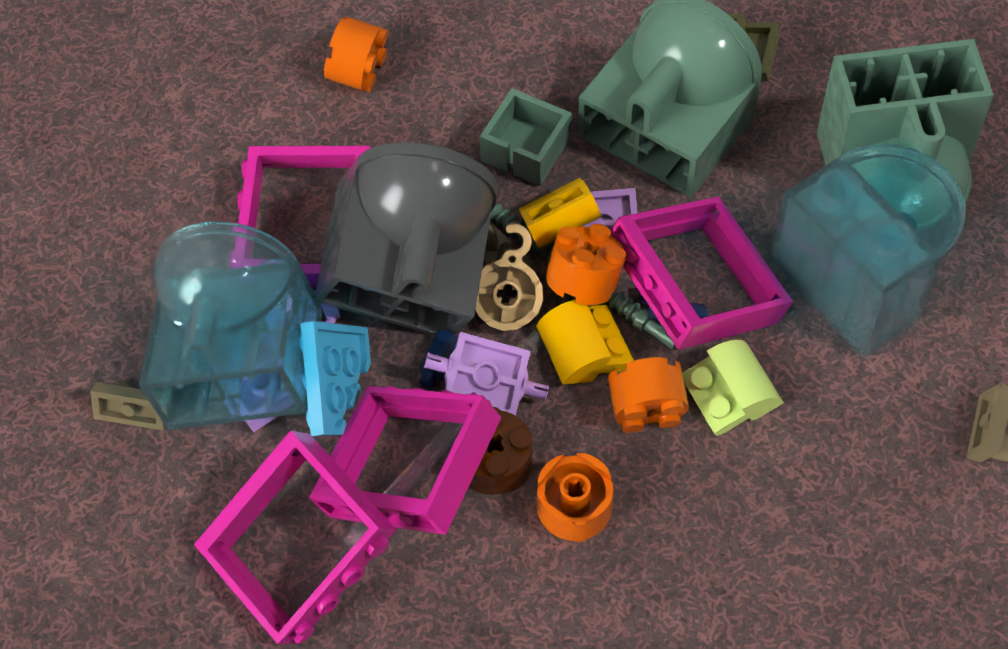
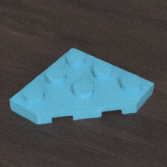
[299,321,371,436]

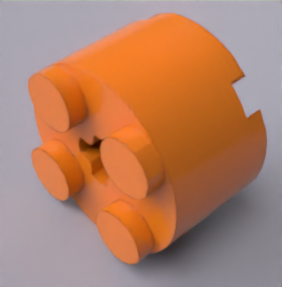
[324,16,388,92]
[546,224,626,305]
[608,357,689,433]
[537,453,614,542]

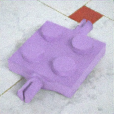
[424,332,549,416]

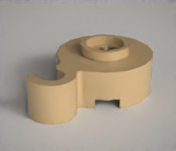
[475,223,543,331]

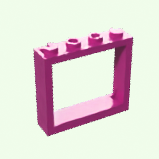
[228,146,371,288]
[610,196,793,350]
[309,385,502,535]
[194,430,397,644]

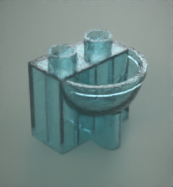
[770,144,966,359]
[139,222,323,430]

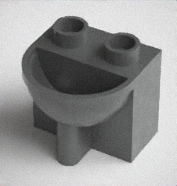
[314,142,498,335]

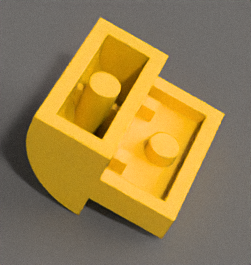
[519,178,602,249]
[536,300,634,385]

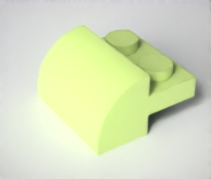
[682,340,784,436]

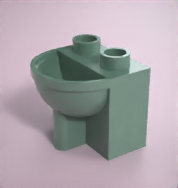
[578,0,762,198]
[817,39,994,237]

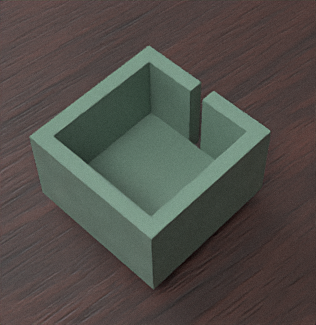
[479,88,572,186]

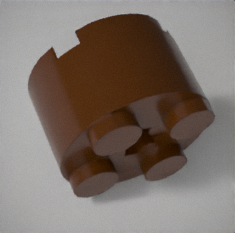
[459,407,533,495]

